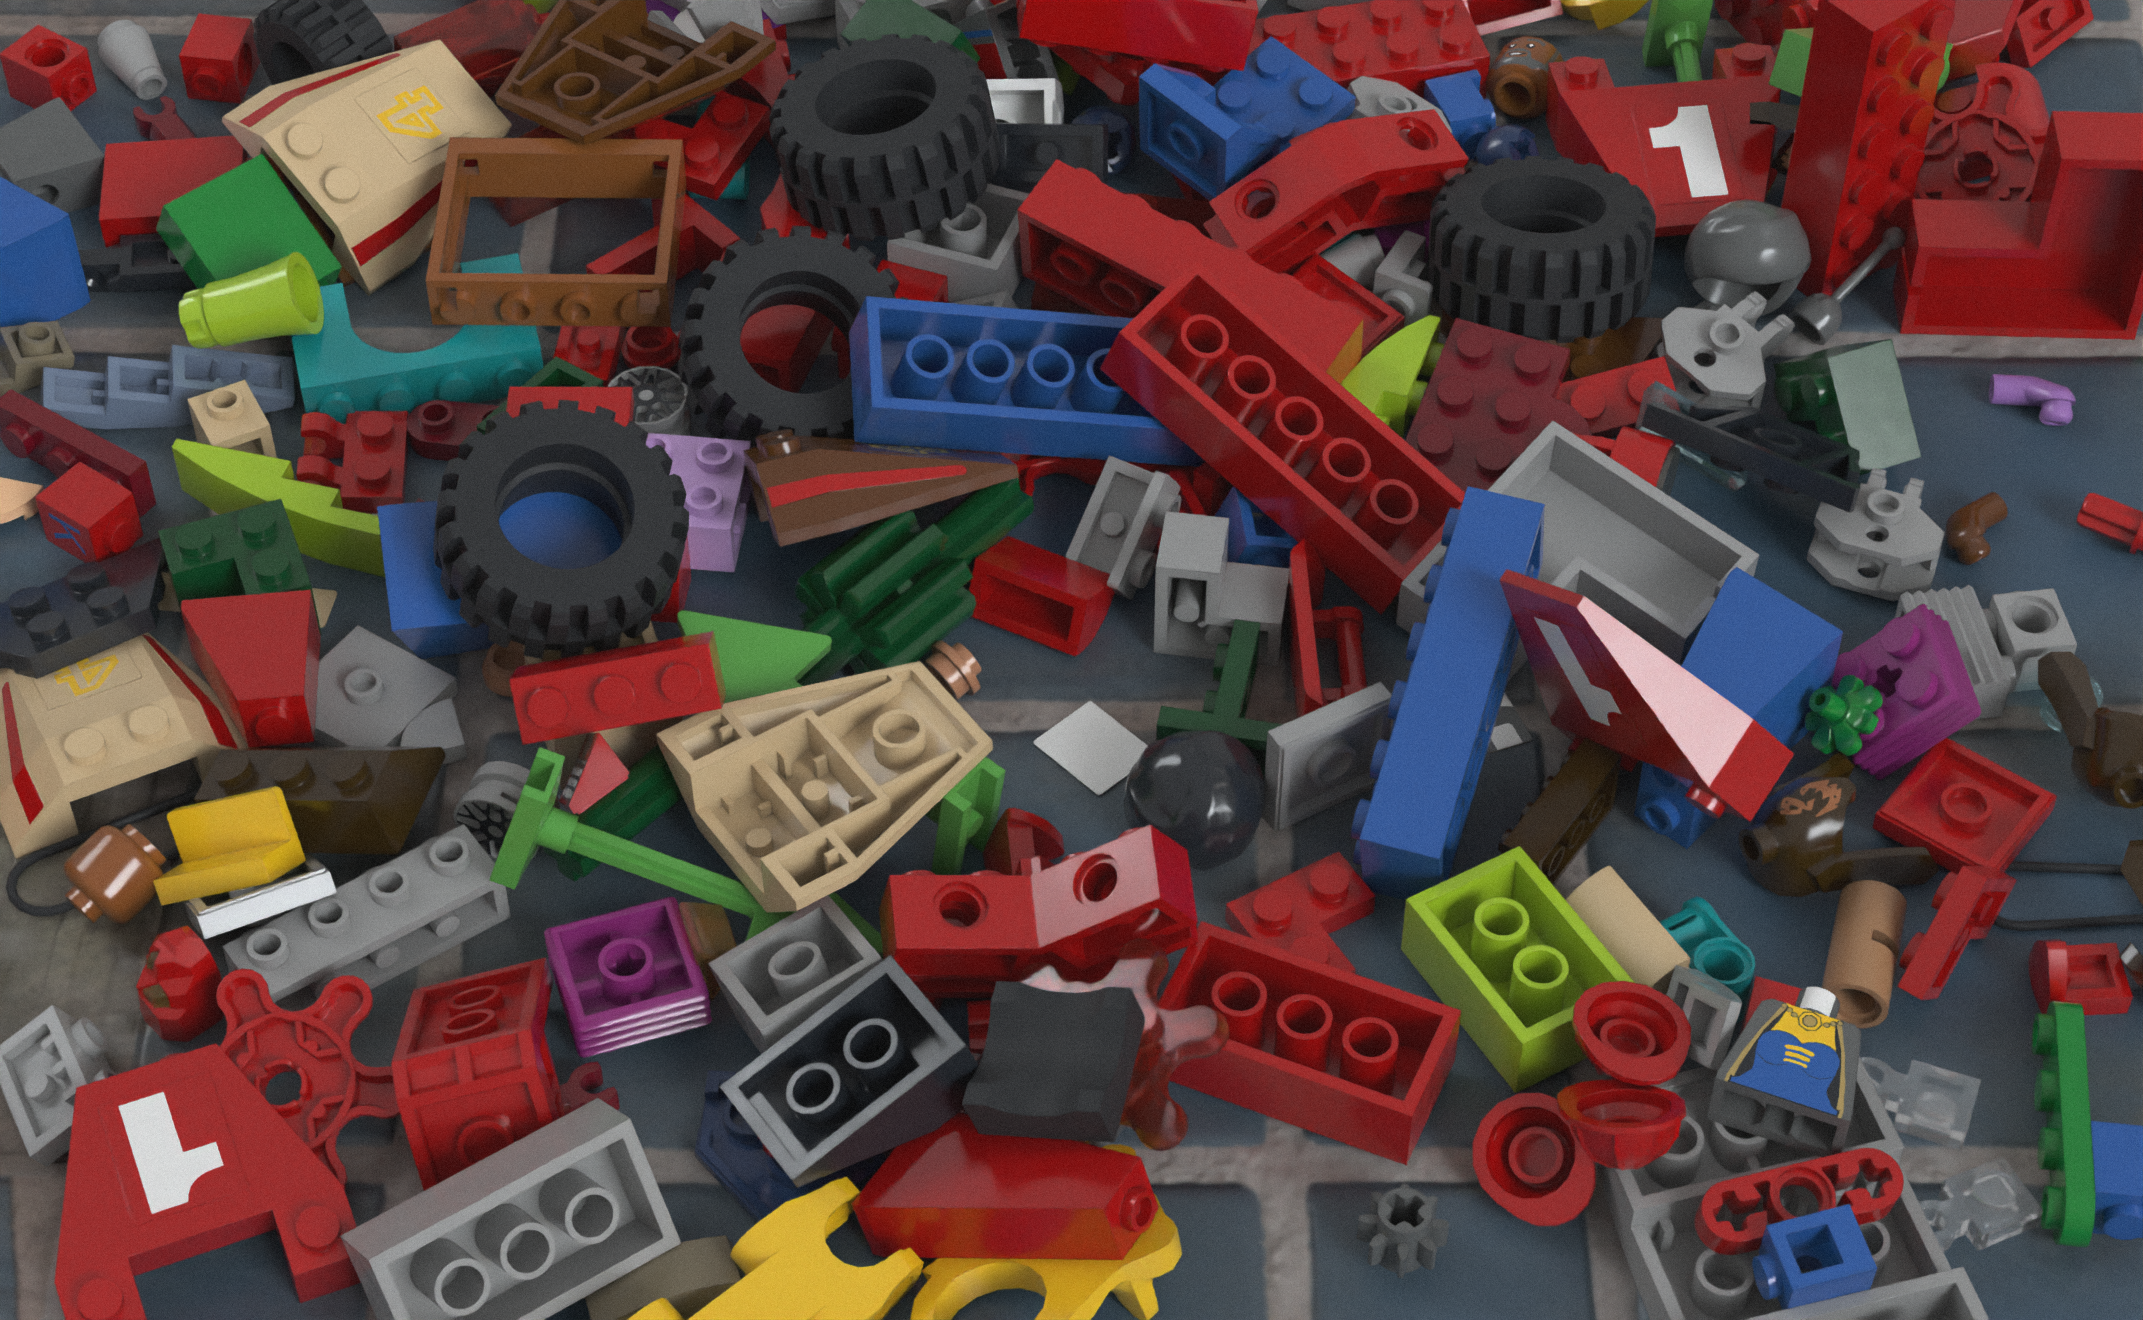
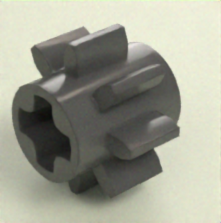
[1357,1183,1449,1278]

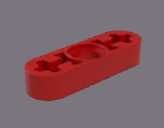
[1694,1148,1904,1255]

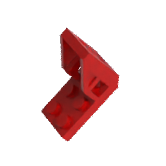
[391,957,565,1191]

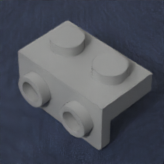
[1065,455,1182,600]

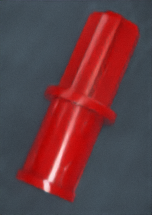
[2076,493,2143,555]

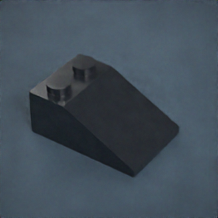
[720,955,978,1187]

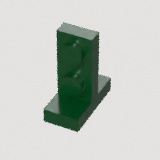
[1156,619,1283,780]

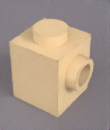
[187,380,277,458]

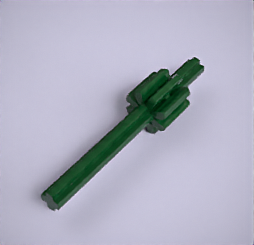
[543,478,1034,882]

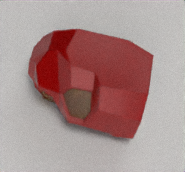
[136,925,224,1042]

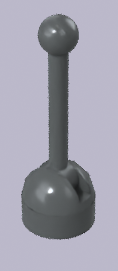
[1789,226,1905,345]

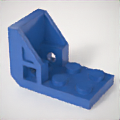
[1139,36,1356,201]

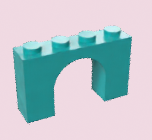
[291,253,543,424]

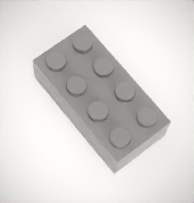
[341,1098,681,1320]

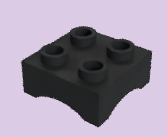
[962,981,1146,1143]

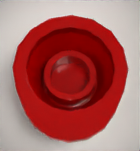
[1572,981,1691,1086]
[1557,1079,1686,1171]
[1473,1093,1596,1227]

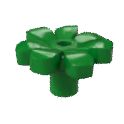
[1805,675,1883,756]

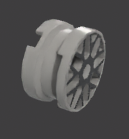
[608,366,691,436]
[453,761,560,859]

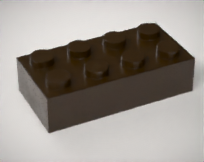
[1498,738,1622,886]

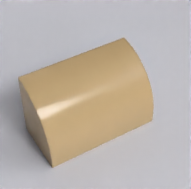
[1566,865,1691,995]

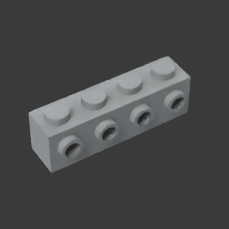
[222,824,511,1012]

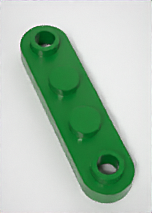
[2031,1001,2095,1248]

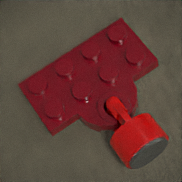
[1405,318,1680,496]

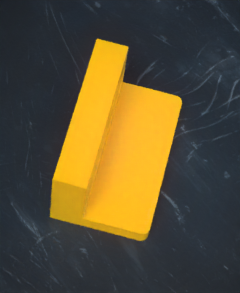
[153,786,306,906]

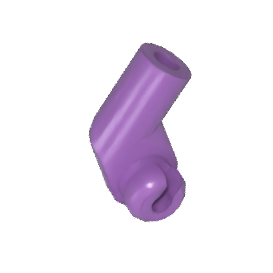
[1989,374,2076,426]

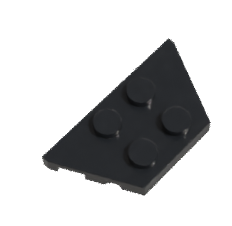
[1641,402,1860,513]
[0,538,167,679]

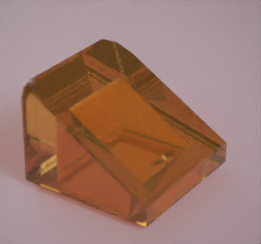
[678,902,737,1001]

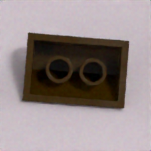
[194,746,446,855]

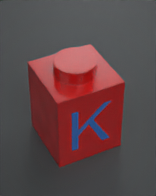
[35,462,144,563]

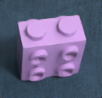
[646,433,752,572]

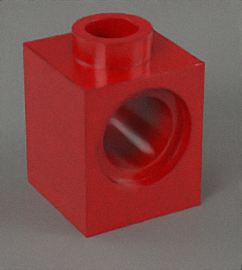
[179,14,260,104]
[0,25,97,111]

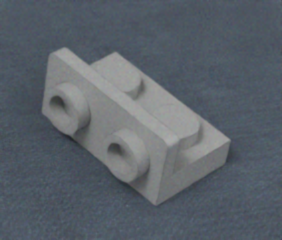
[0,1005,117,1167]

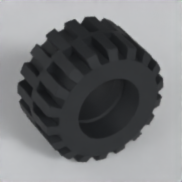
[253,0,393,85]

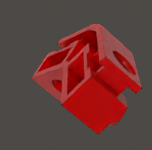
[1203,109,1469,274]
[879,825,1199,998]

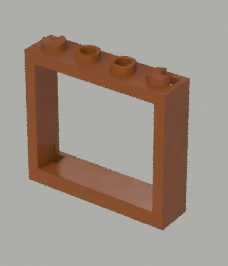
[426,137,686,327]

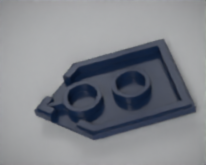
[695,1070,887,1222]

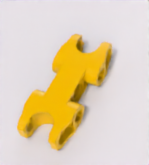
[627,1176,924,1320]

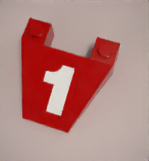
[1545,43,1781,237]
[1499,569,1794,822]
[54,1043,361,1320]

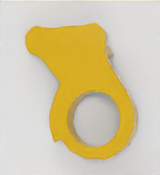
[910,1144,1182,1320]

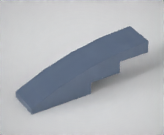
[41,345,295,429]

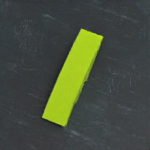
[172,439,385,577]

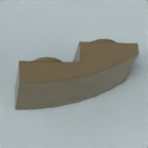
[0,320,75,398]
[585,1235,744,1320]

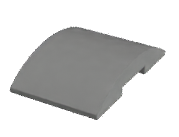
[1596,1056,1989,1320]

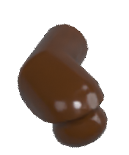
[1945,492,2008,566]

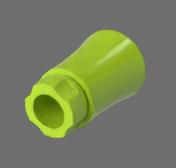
[179,252,324,349]

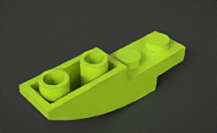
[1340,315,1445,438]

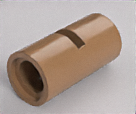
[1821,880,1907,1028]

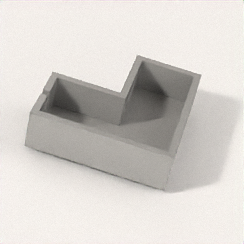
[1396,421,1759,681]

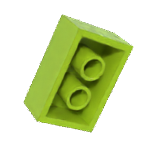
[1401,846,1635,1093]

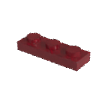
[0,389,157,518]

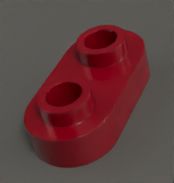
[407,400,499,461]

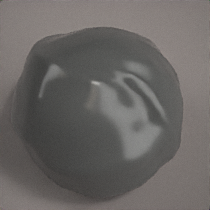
[1684,199,1812,316]

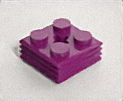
[1831,604,1981,780]
[544,897,712,1058]

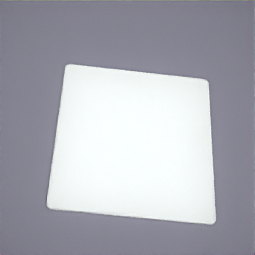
[1033,701,1148,795]

